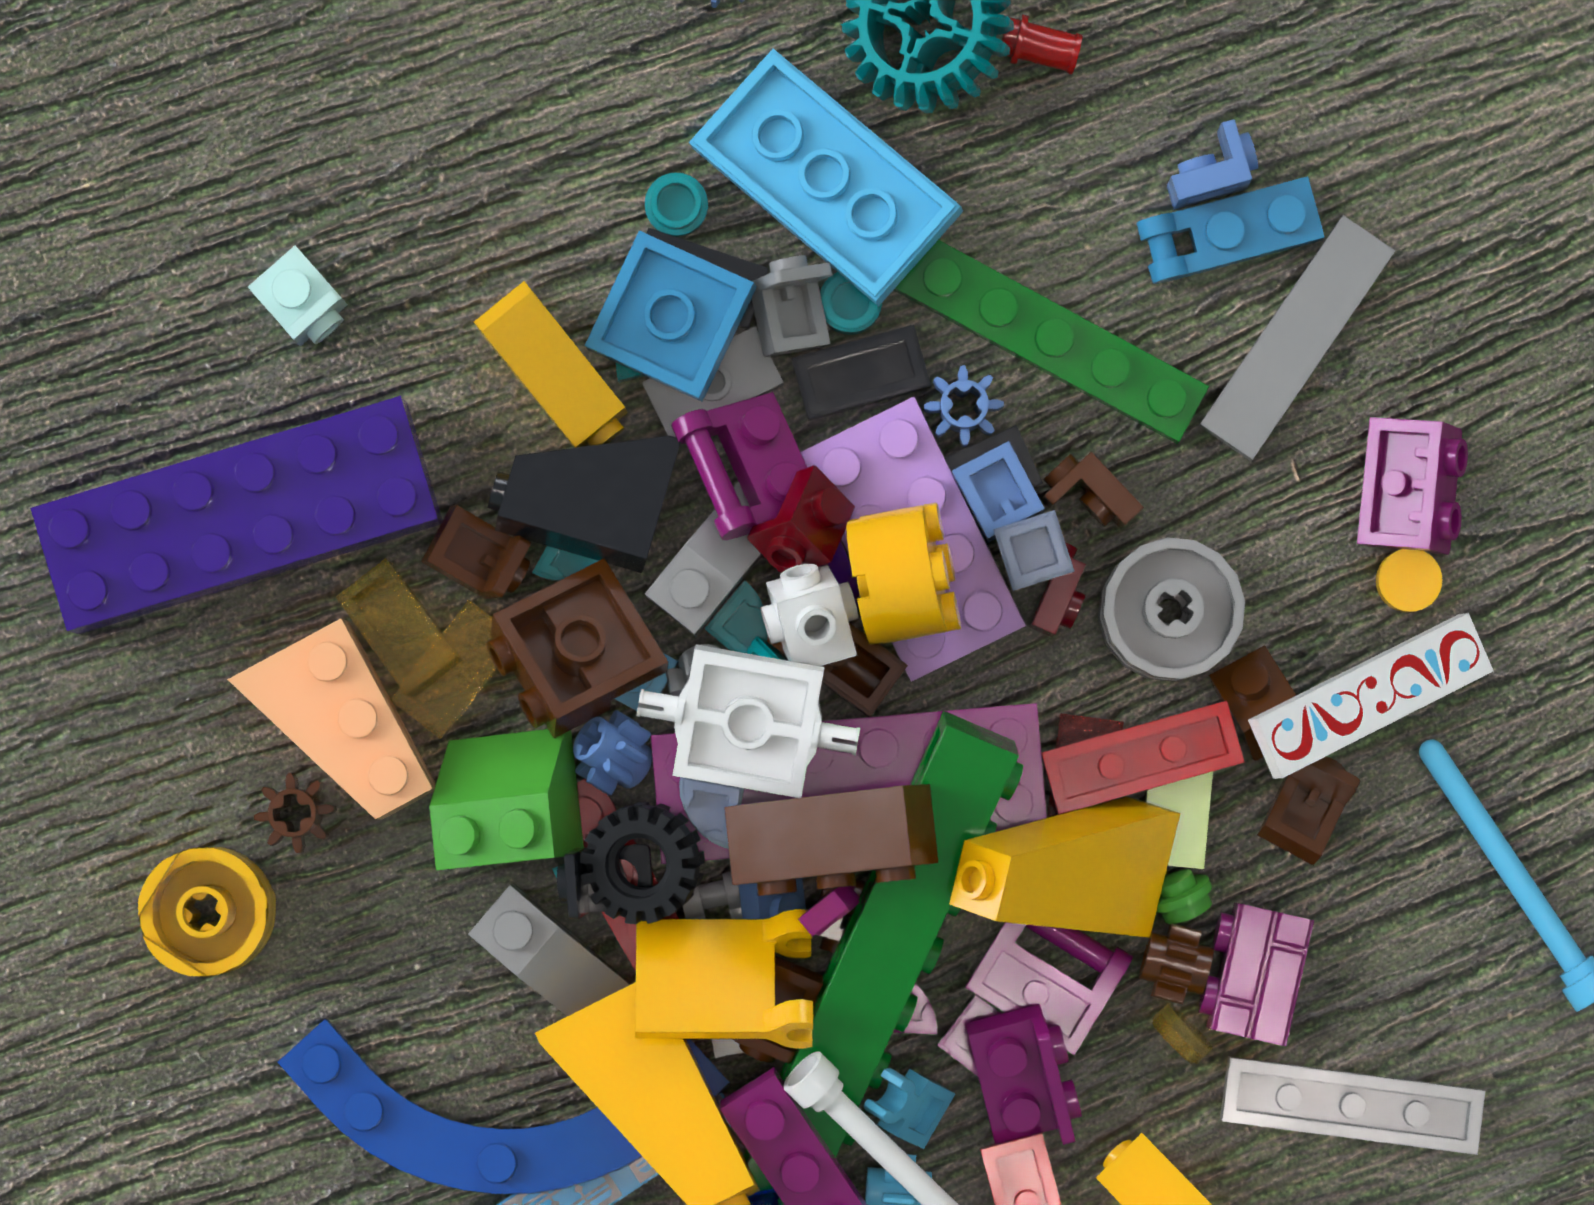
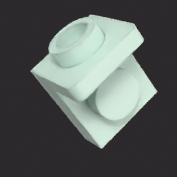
[248,245,348,346]

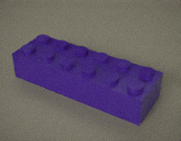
[30,396,443,634]

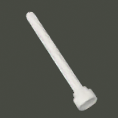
[783,1051,959,1205]

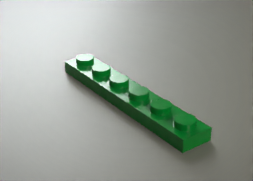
[893,240,1209,444]

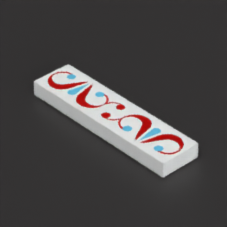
[1248,613,1493,779]

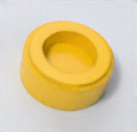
[1376,549,1442,613]

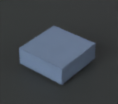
[993,510,1074,591]

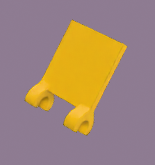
[635,909,813,1049]

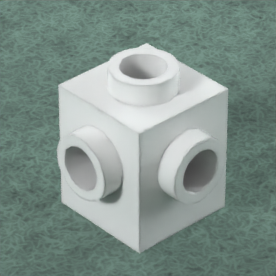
[761,564,859,666]

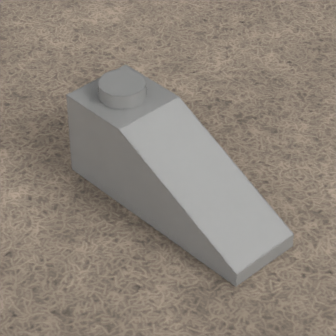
[645,482,763,637]
[468,884,631,1016]

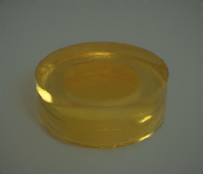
[1152,1002,1213,1064]

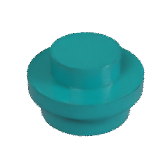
[645,173,708,237]

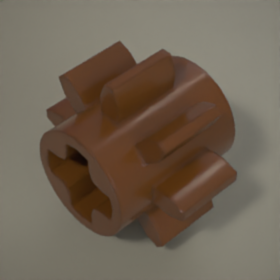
[254,773,337,853]
[1139,924,1214,1005]

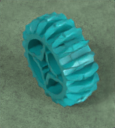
[841,0,1014,114]

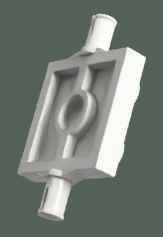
[636,644,860,798]

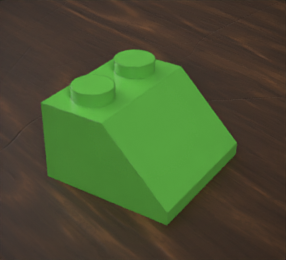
[429,729,584,870]

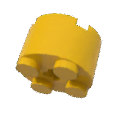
[846,502,961,645]
[138,847,276,977]

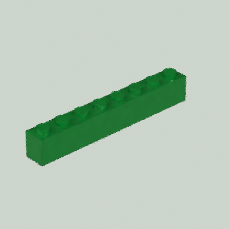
[743,711,1024,1205]

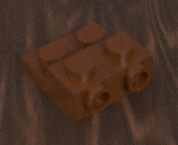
[486,558,669,738]

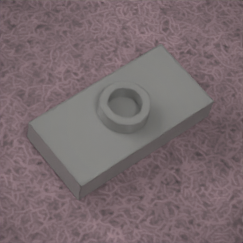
[641,326,784,437]

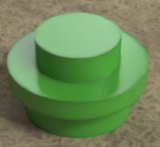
[1156,869,1212,924]

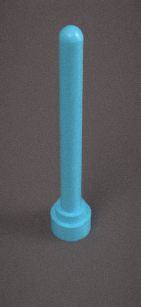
[1419,739,1594,1012]

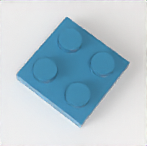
[584,231,757,402]

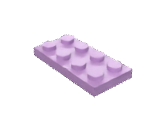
[801,397,1027,682]

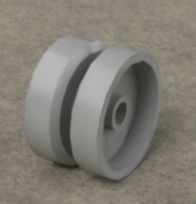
[1098,537,1245,682]

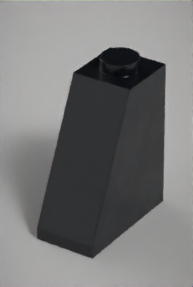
[487,436,681,573]

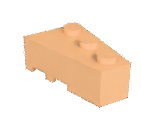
[227,618,436,819]

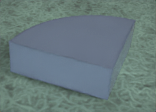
[679,777,744,849]

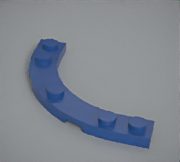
[277,1019,731,1195]

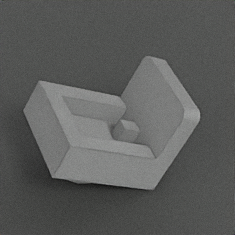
[752,255,833,357]

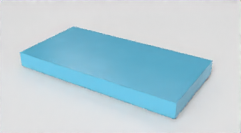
[689,49,963,307]

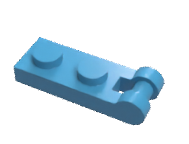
[1136,176,1325,284]

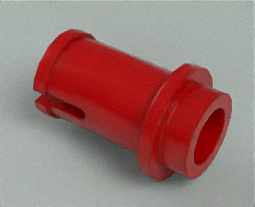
[1002,14,1083,74]

